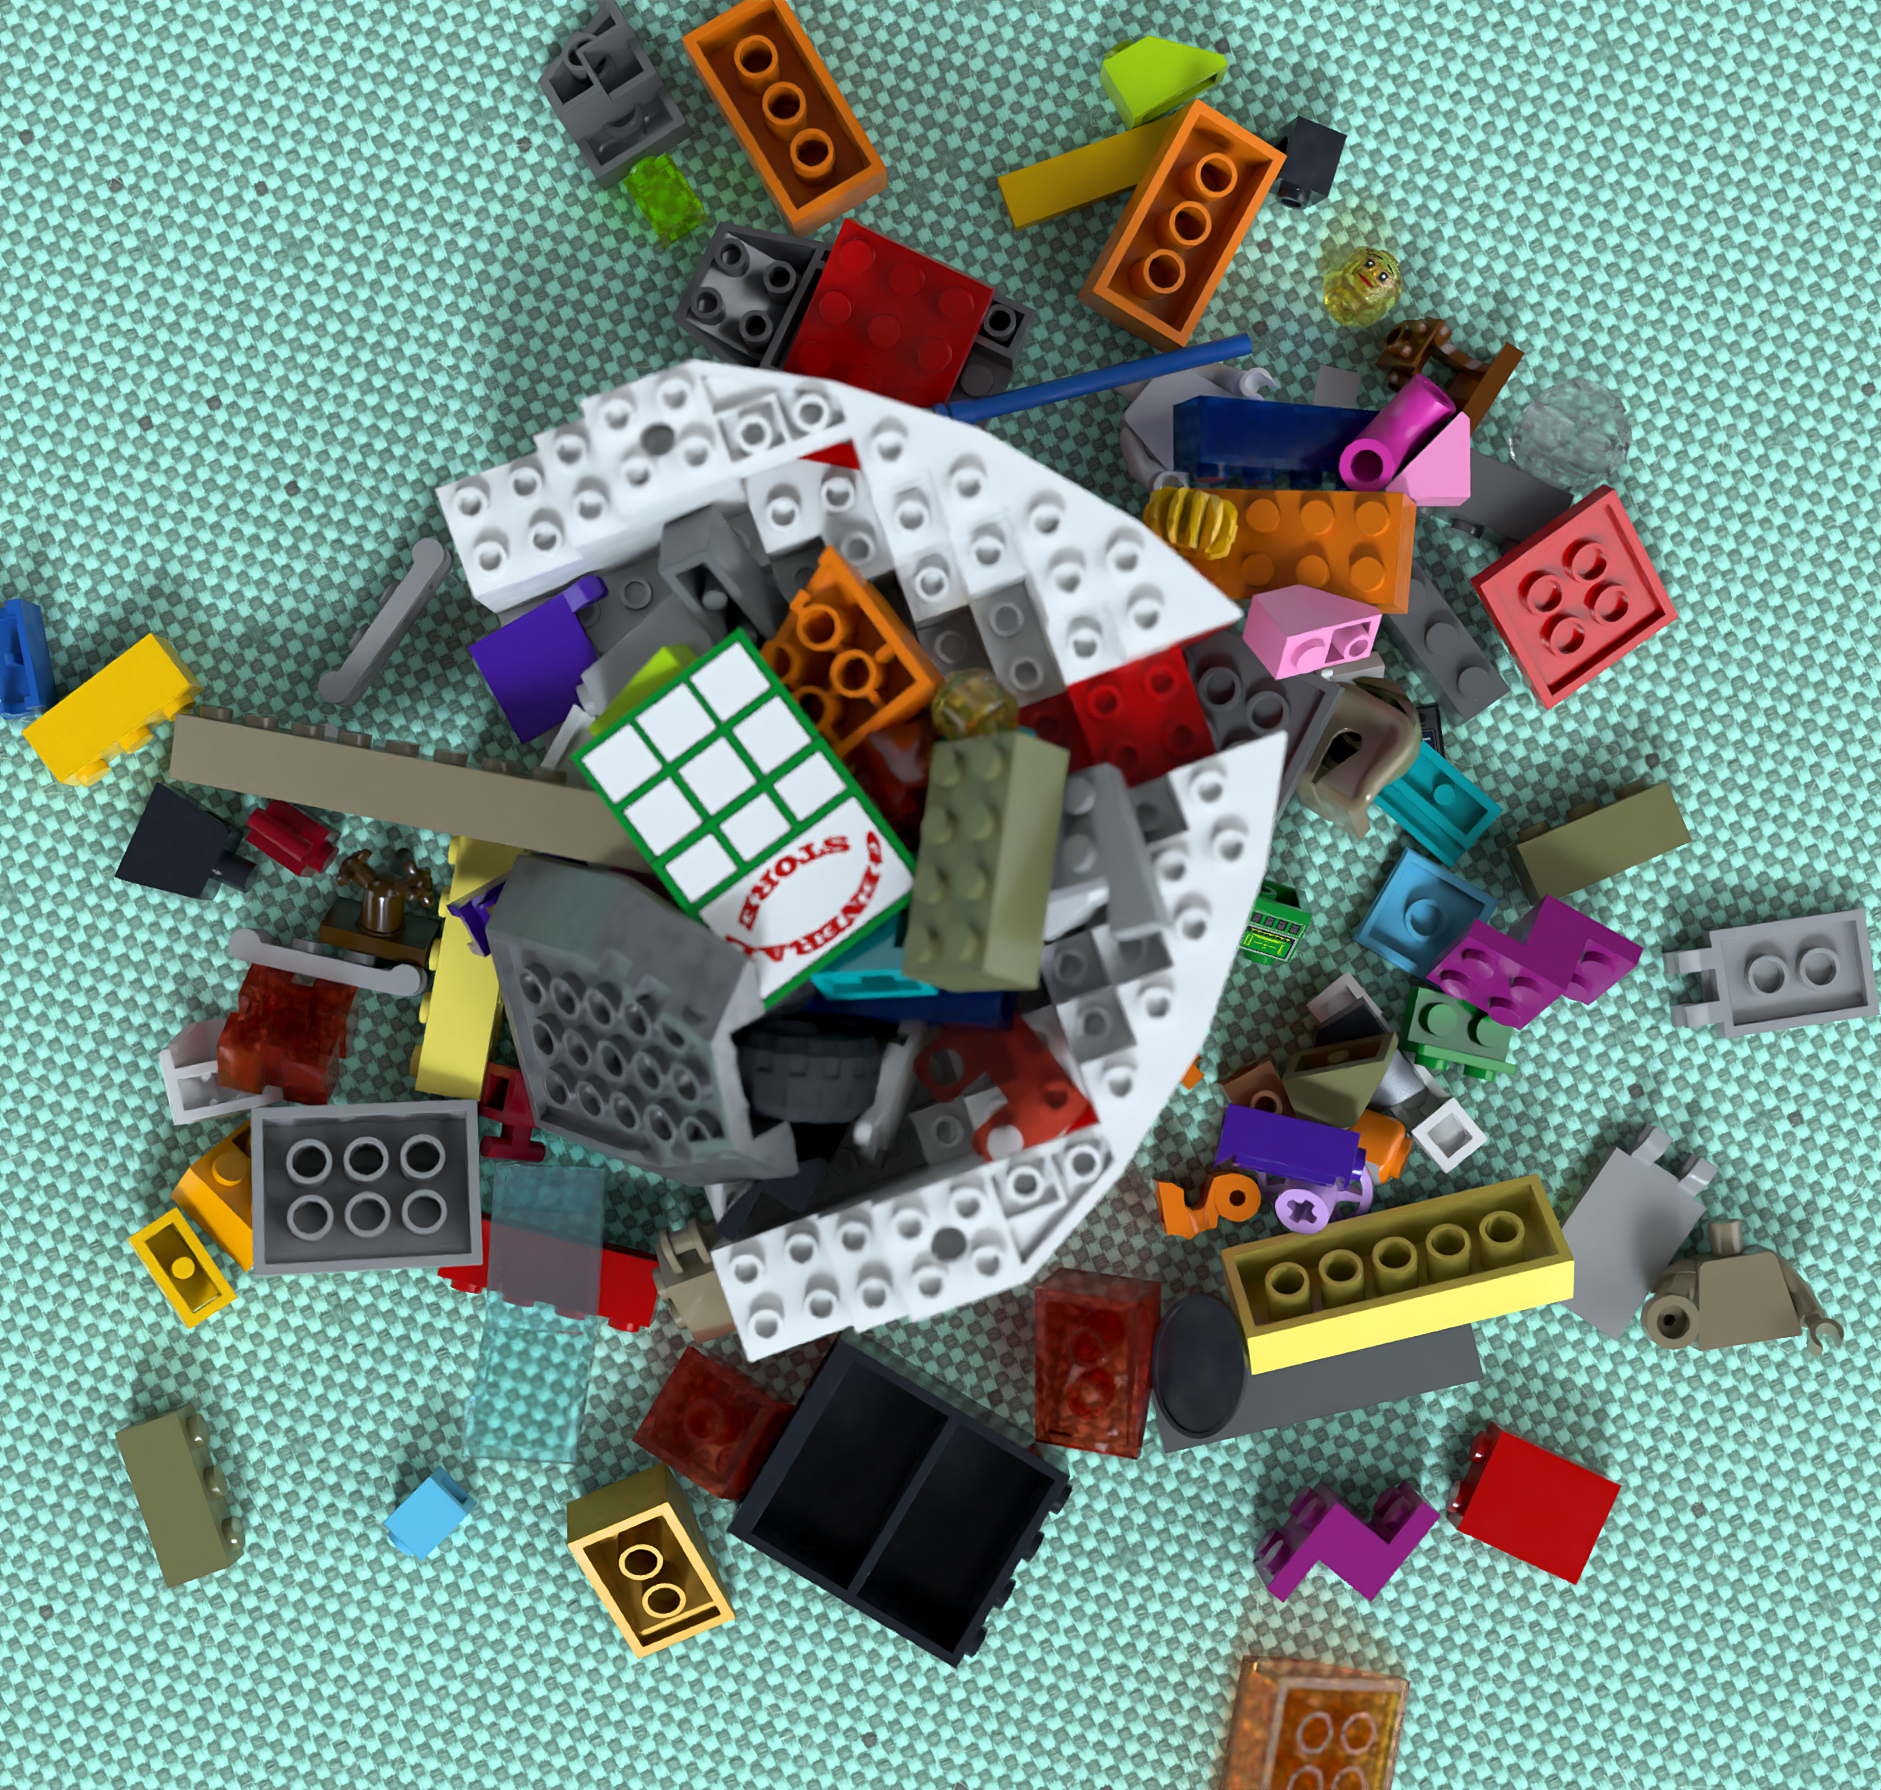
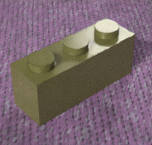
[1505,777,1692,906]
[114,1402,245,1589]

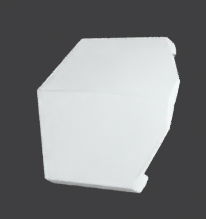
[158,1018,284,1125]

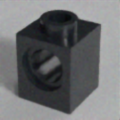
[1268,116,1347,210]

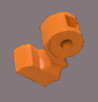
[1152,1169,1261,1240]

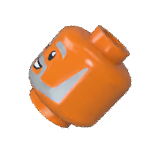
[1347,1109,1413,1186]

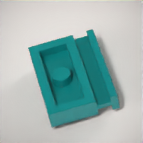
[1372,739,1503,869]

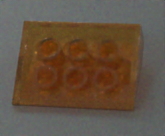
[1219,1655,1411,1790]

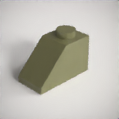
[1281,1032,1399,1130]

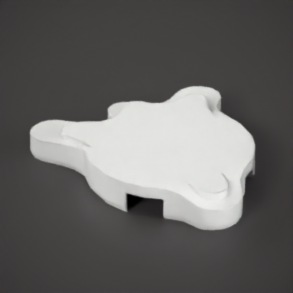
[853,1010,928,1171]

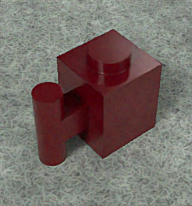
[245,799,342,878]
[477,1061,546,1163]

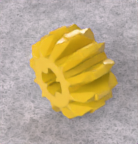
[1142,486,1238,561]

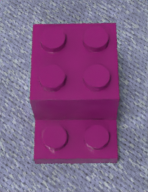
[1425,894,1644,1031]
[1253,1479,1441,1603]

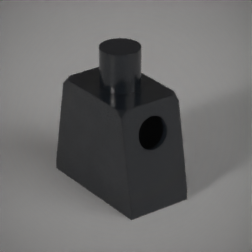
[114,782,260,900]

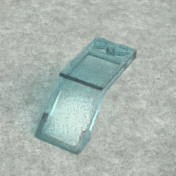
[461,1162,607,1464]

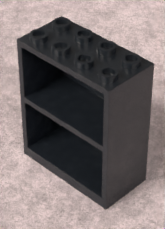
[726,1326,1073,1669]

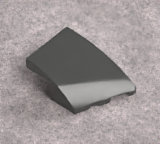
[538,0,694,191]

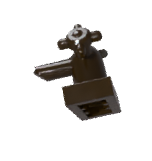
[318,848,442,968]

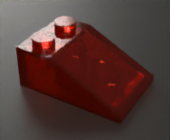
[1035,1267,1161,1460]

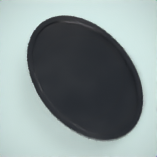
[1151,1292,1249,1439]

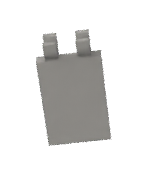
[1662,908,1880,1038]
[1558,1123,1719,1341]

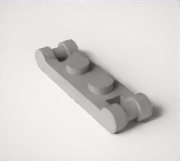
[318,538,454,708]
[229,928,431,997]

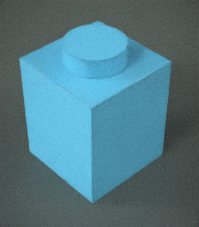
[383,1466,477,1562]

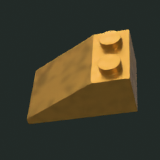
[567,1462,736,1659]

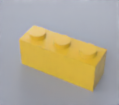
[21,633,205,787]

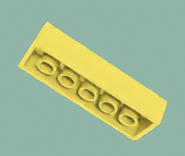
[1220,1173,1574,1375]

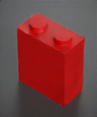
[1446,1421,1622,1585]

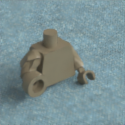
[1640,1218,1844,1356]

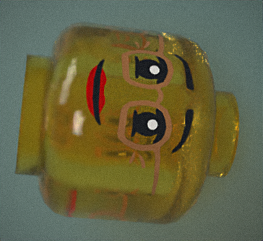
[1323,246,1403,328]
[931,668,1019,741]

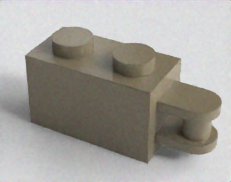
[652,1218,738,1345]

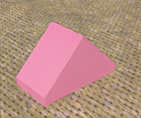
[1382,411,1470,506]

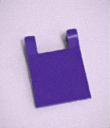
[468,575,609,745]

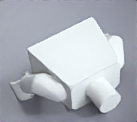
[1113,360,1278,492]

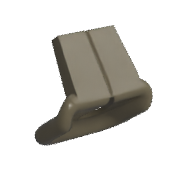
[1294,682,1416,841]

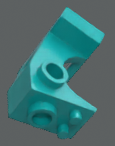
[810,901,938,1000]

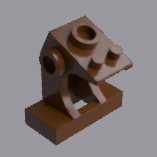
[1375,317,1525,437]

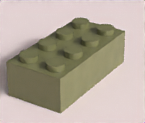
[901,731,1069,992]

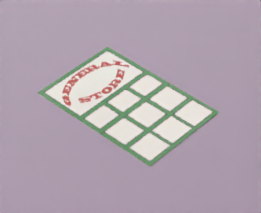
[570,628,917,1011]

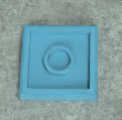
[1350,847,1500,993]

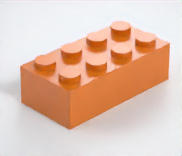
[681,0,888,238]
[1075,98,1287,353]
[1182,488,1417,614]

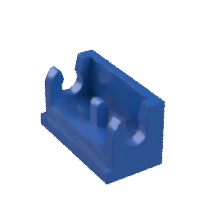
[0,598,59,720]

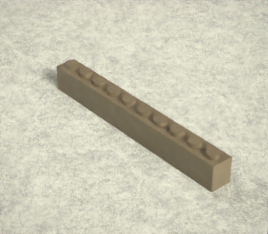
[169,705,656,874]

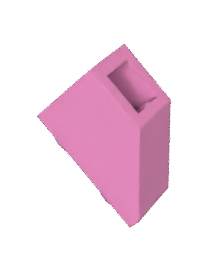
[1242,584,1382,680]

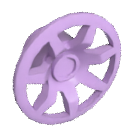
[1257,1165,1373,1234]

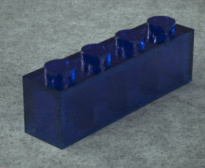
[1173,395,1380,492]

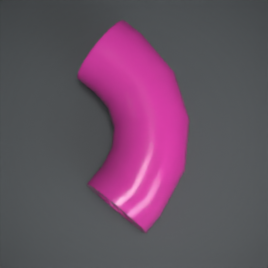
[1339,373,1456,492]

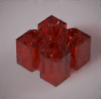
[216,963,359,1106]

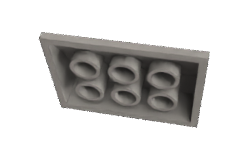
[251,1099,483,1277]

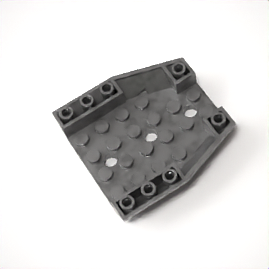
[485,851,799,1187]

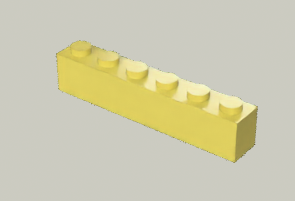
[410,834,533,1102]

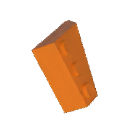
[760,544,950,769]

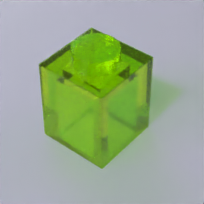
[623,152,708,249]

